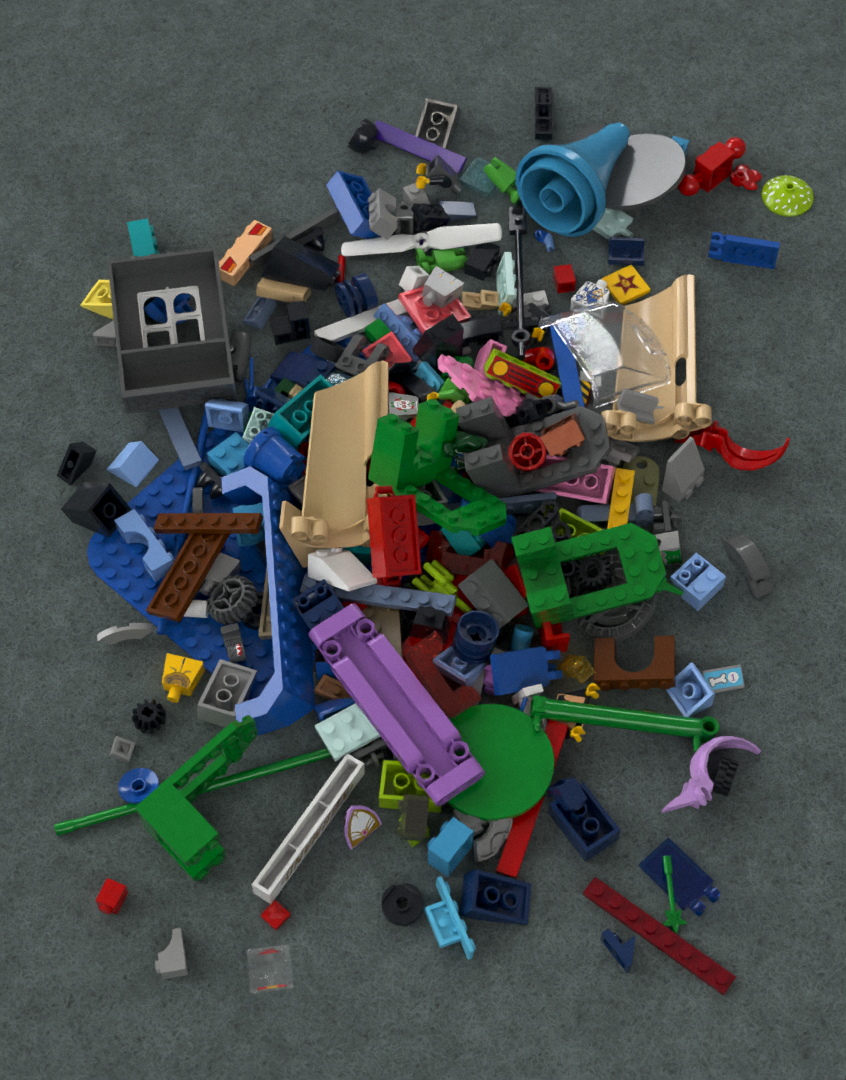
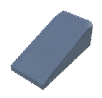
[439,201,476,221]

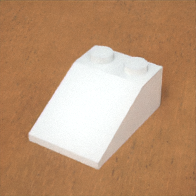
[307,548,377,591]

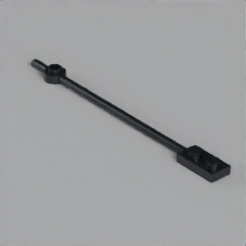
[509,206,530,361]

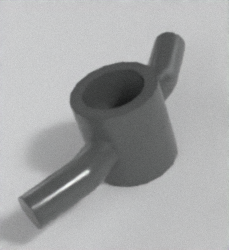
[525,392,579,414]

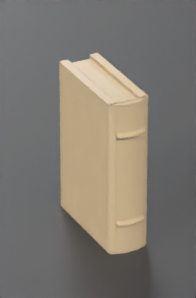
[256,278,311,303]

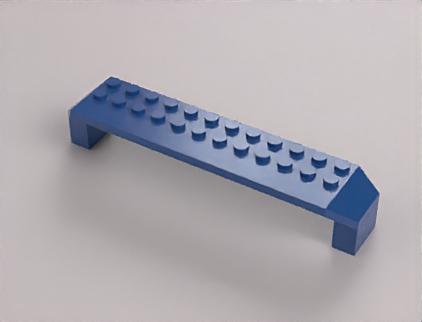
[221,466,315,735]

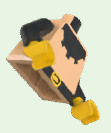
[550,683,600,742]

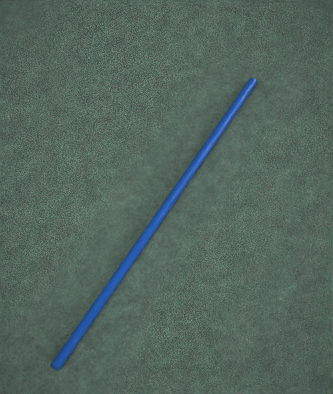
[156,409,208,635]

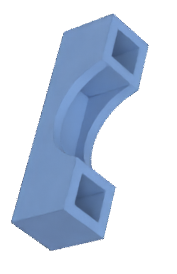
[114,509,175,582]

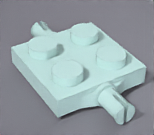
[593,208,634,240]

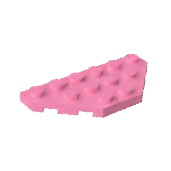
[438,354,526,417]

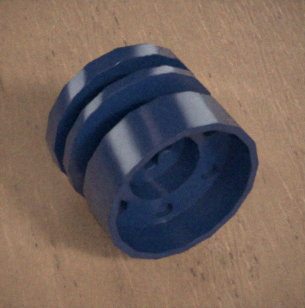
[334,273,378,318]
[452,611,499,664]

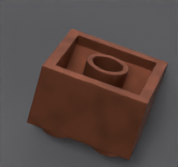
[540,413,586,457]

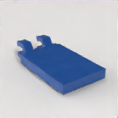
[708,232,780,269]
[490,646,563,695]

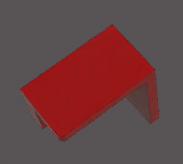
[538,621,570,652]

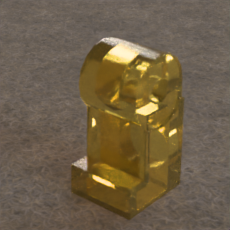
[557,654,595,683]

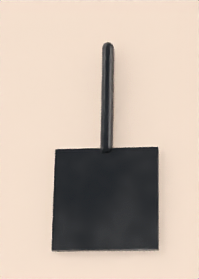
[389,362,418,382]

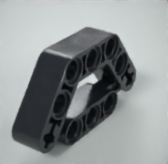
[513,500,576,598]

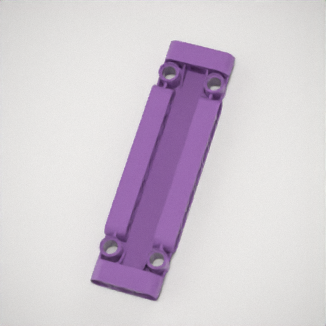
[308,603,486,806]

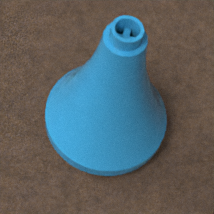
[516,123,630,237]

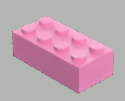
[535,454,616,504]

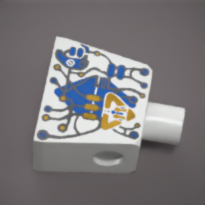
[570,279,610,322]

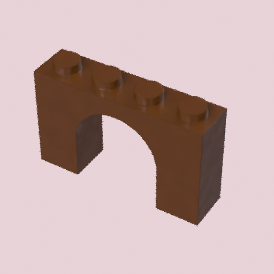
[593,635,676,691]

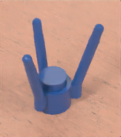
[244,358,272,405]

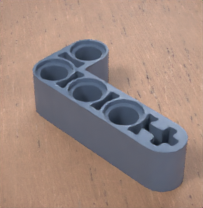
[577,493,654,529]

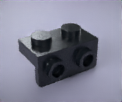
[411,203,450,231]

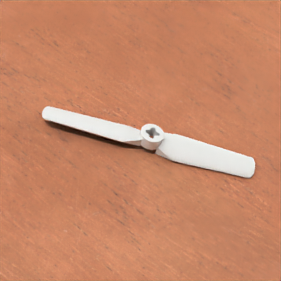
[341,223,502,256]

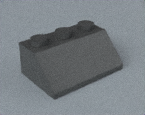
[458,558,529,629]

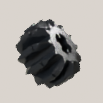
[131,699,166,734]

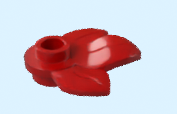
[730,164,762,190]

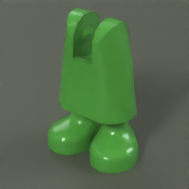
[483,157,521,205]
[415,247,468,275]

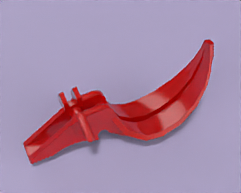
[675,420,790,471]

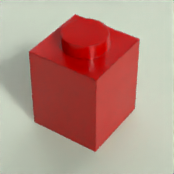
[553,264,576,294]
[95,878,129,915]

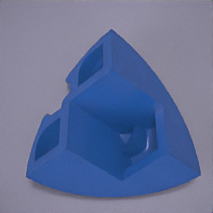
[143,293,193,324]

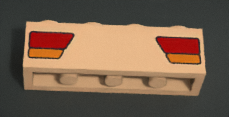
[219,220,273,286]

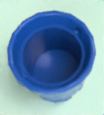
[243,427,307,488]

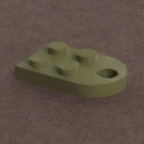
[622,456,660,507]

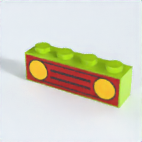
[484,348,561,403]

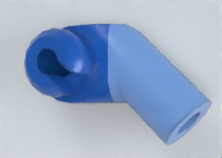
[535,229,555,252]

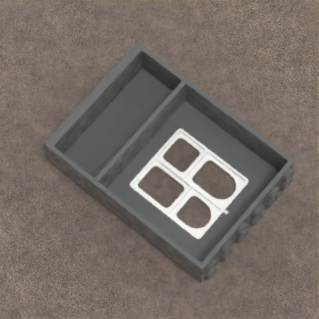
[107,247,237,414]

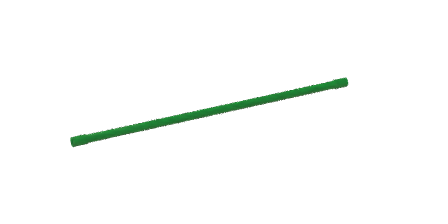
[54,743,370,836]

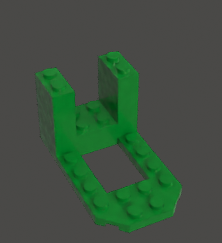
[368,399,507,536]
[511,523,666,629]
[135,715,258,882]

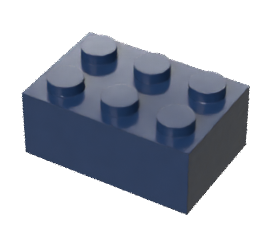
[549,782,621,862]

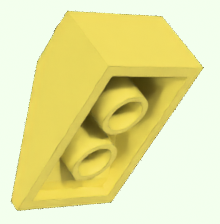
[81,280,114,320]

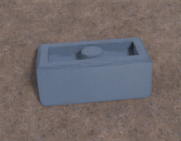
[242,297,278,330]

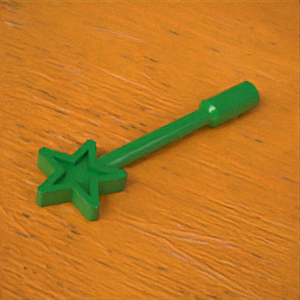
[663,856,687,933]

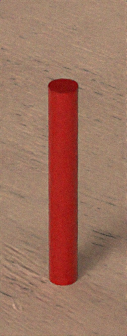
[336,255,346,300]

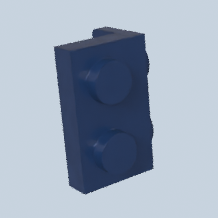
[608,237,645,266]

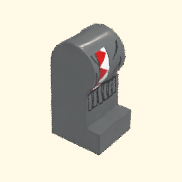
[220,623,246,663]

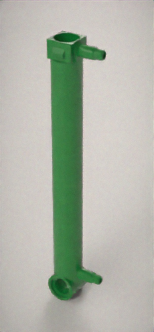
[530,695,720,753]

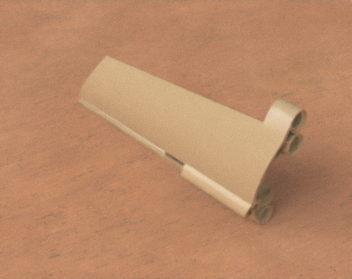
[601,274,712,442]
[291,360,389,548]

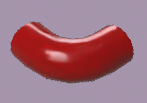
[522,347,555,370]

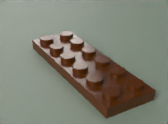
[146,534,230,623]

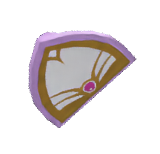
[345,805,382,850]

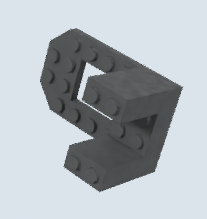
[456,397,612,498]

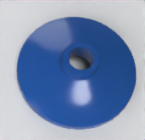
[118,768,159,804]

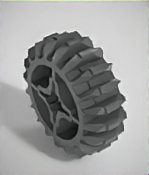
[206,574,258,626]

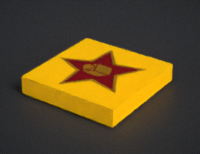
[601,265,651,307]

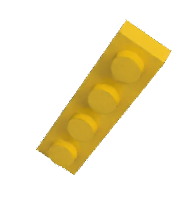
[607,468,635,529]

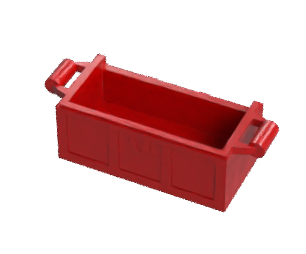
[366,485,422,587]

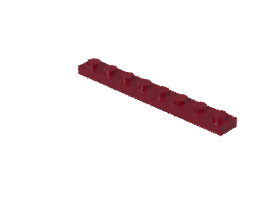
[582,877,736,996]

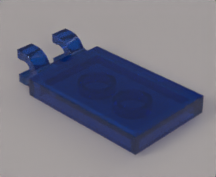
[639,837,721,917]

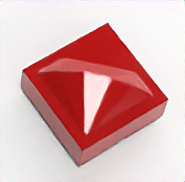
[260,900,291,931]

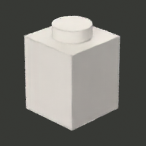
[399,266,430,292]

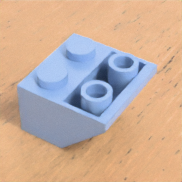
[670,553,726,611]

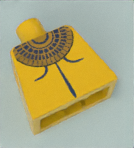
[162,653,205,703]

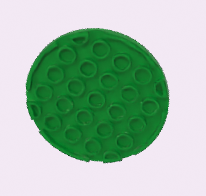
[447,704,554,821]

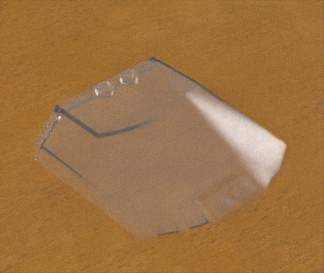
[538,301,671,408]

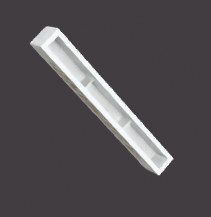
[252,753,365,904]

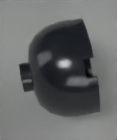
[348,118,379,153]

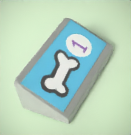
[701,665,745,693]

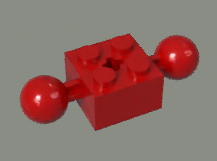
[678,137,746,197]

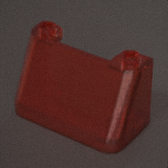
[426,530,516,576]

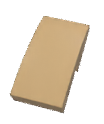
[461,289,499,310]

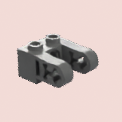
[334,333,390,380]

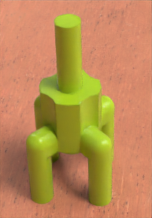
[411,560,472,613]

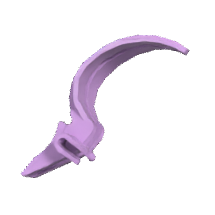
[661,736,761,813]

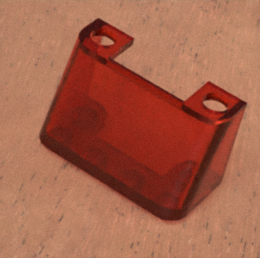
[406,631,482,718]

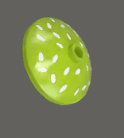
[762,175,814,217]

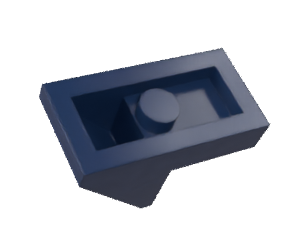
[600,928,635,973]

